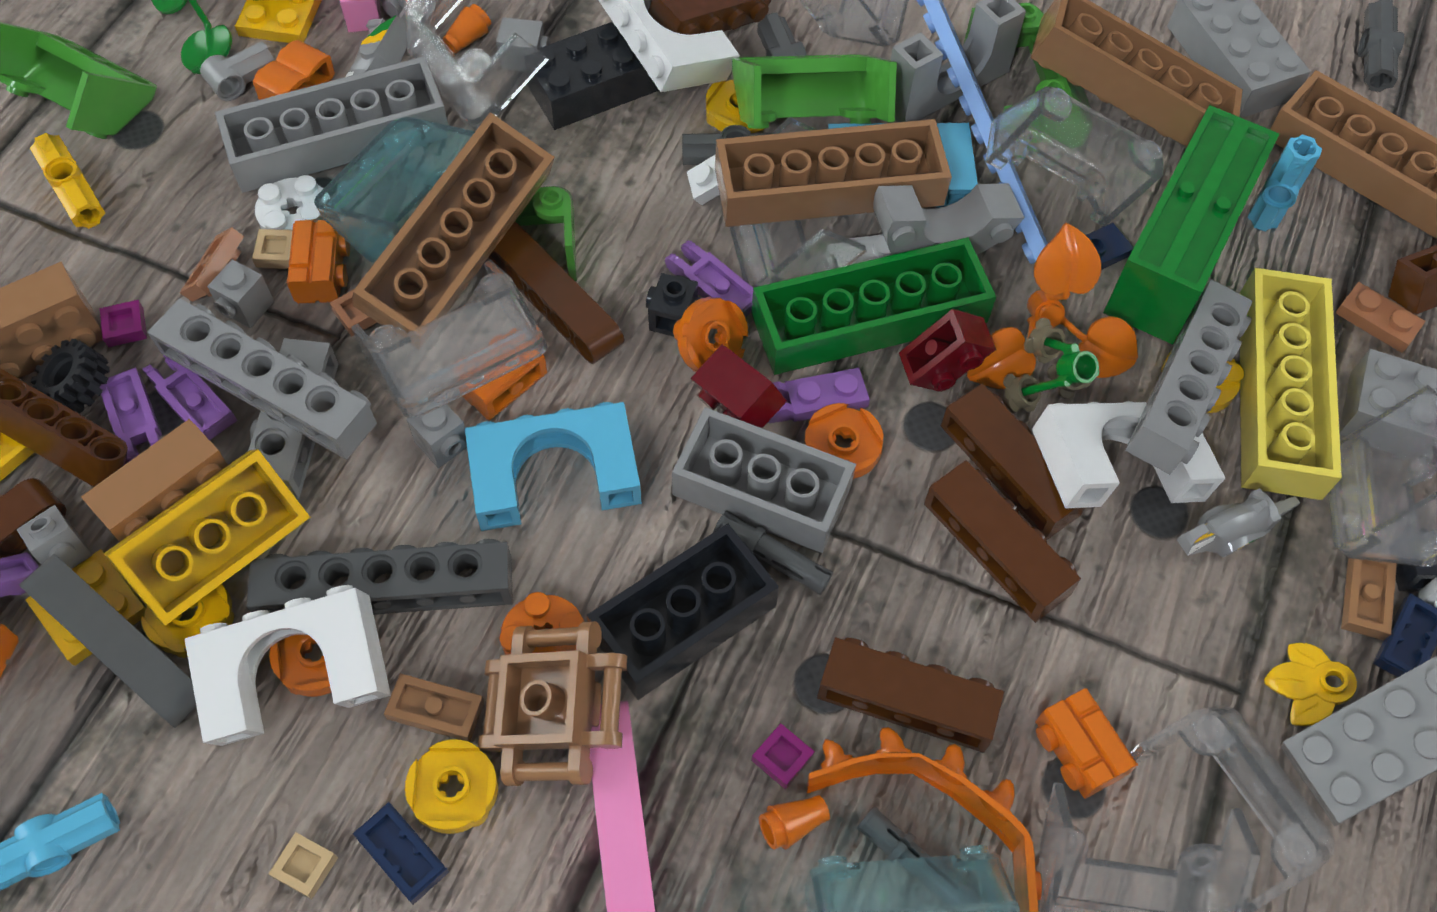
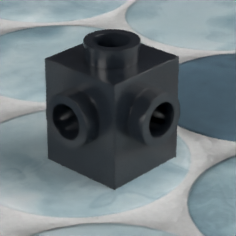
[646,273,701,337]

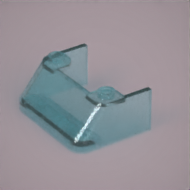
[314,117,475,263]
[804,845,1020,912]

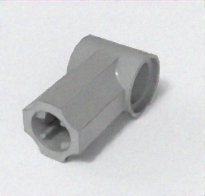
[200,41,275,101]

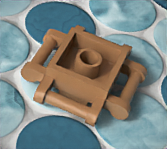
[478,621,627,786]

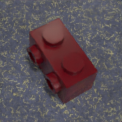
[899,309,997,392]
[690,344,787,428]

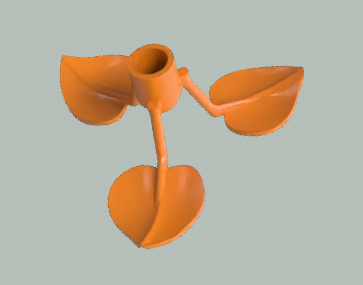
[966,223,1138,389]

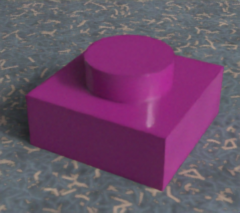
[99,300,147,348]
[751,723,815,790]

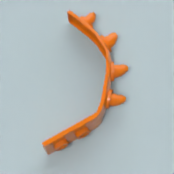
[807,727,1042,912]

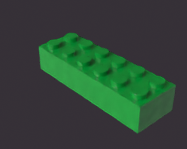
[751,237,996,375]

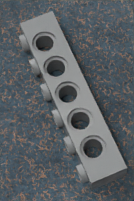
[1125,279,1253,475]
[147,298,377,460]

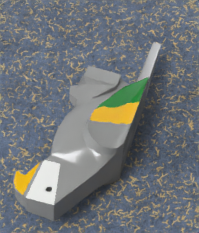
[345,0,419,77]
[1176,488,1300,557]

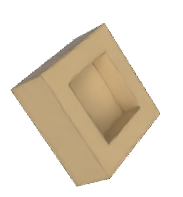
[252,229,293,269]
[269,832,338,900]

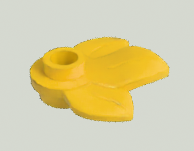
[1264,643,1357,726]

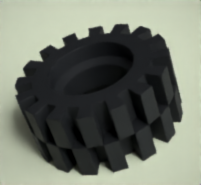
[30,339,110,413]

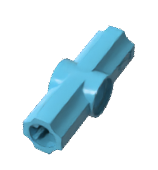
[1247,134,1322,232]
[0,793,120,891]

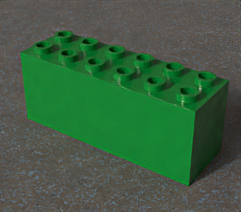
[1103,105,1280,345]

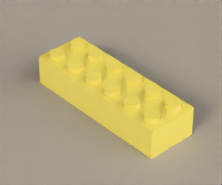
[1239,268,1342,500]

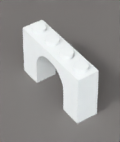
[598,0,740,92]
[1032,401,1225,509]
[185,585,391,746]

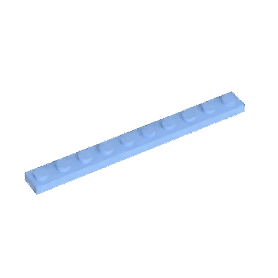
[917,0,1048,264]

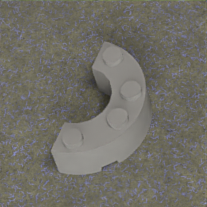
[873,183,1025,255]

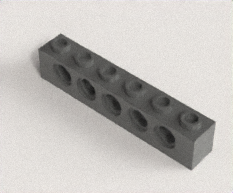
[247,539,513,615]

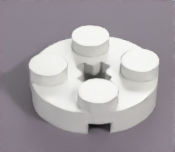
[255,175,332,230]

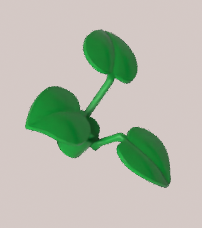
[151,0,257,75]

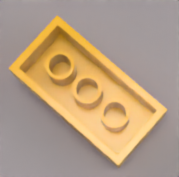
[104,449,311,626]

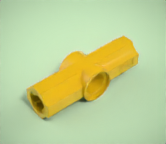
[30,133,106,229]

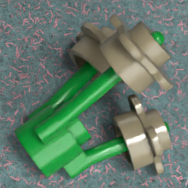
[1003,318,1100,412]

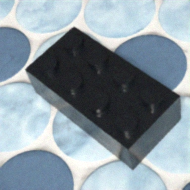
[522,21,660,130]
[587,523,779,700]

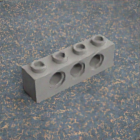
[248,338,339,500]

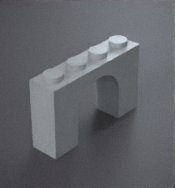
[891,0,1026,122]

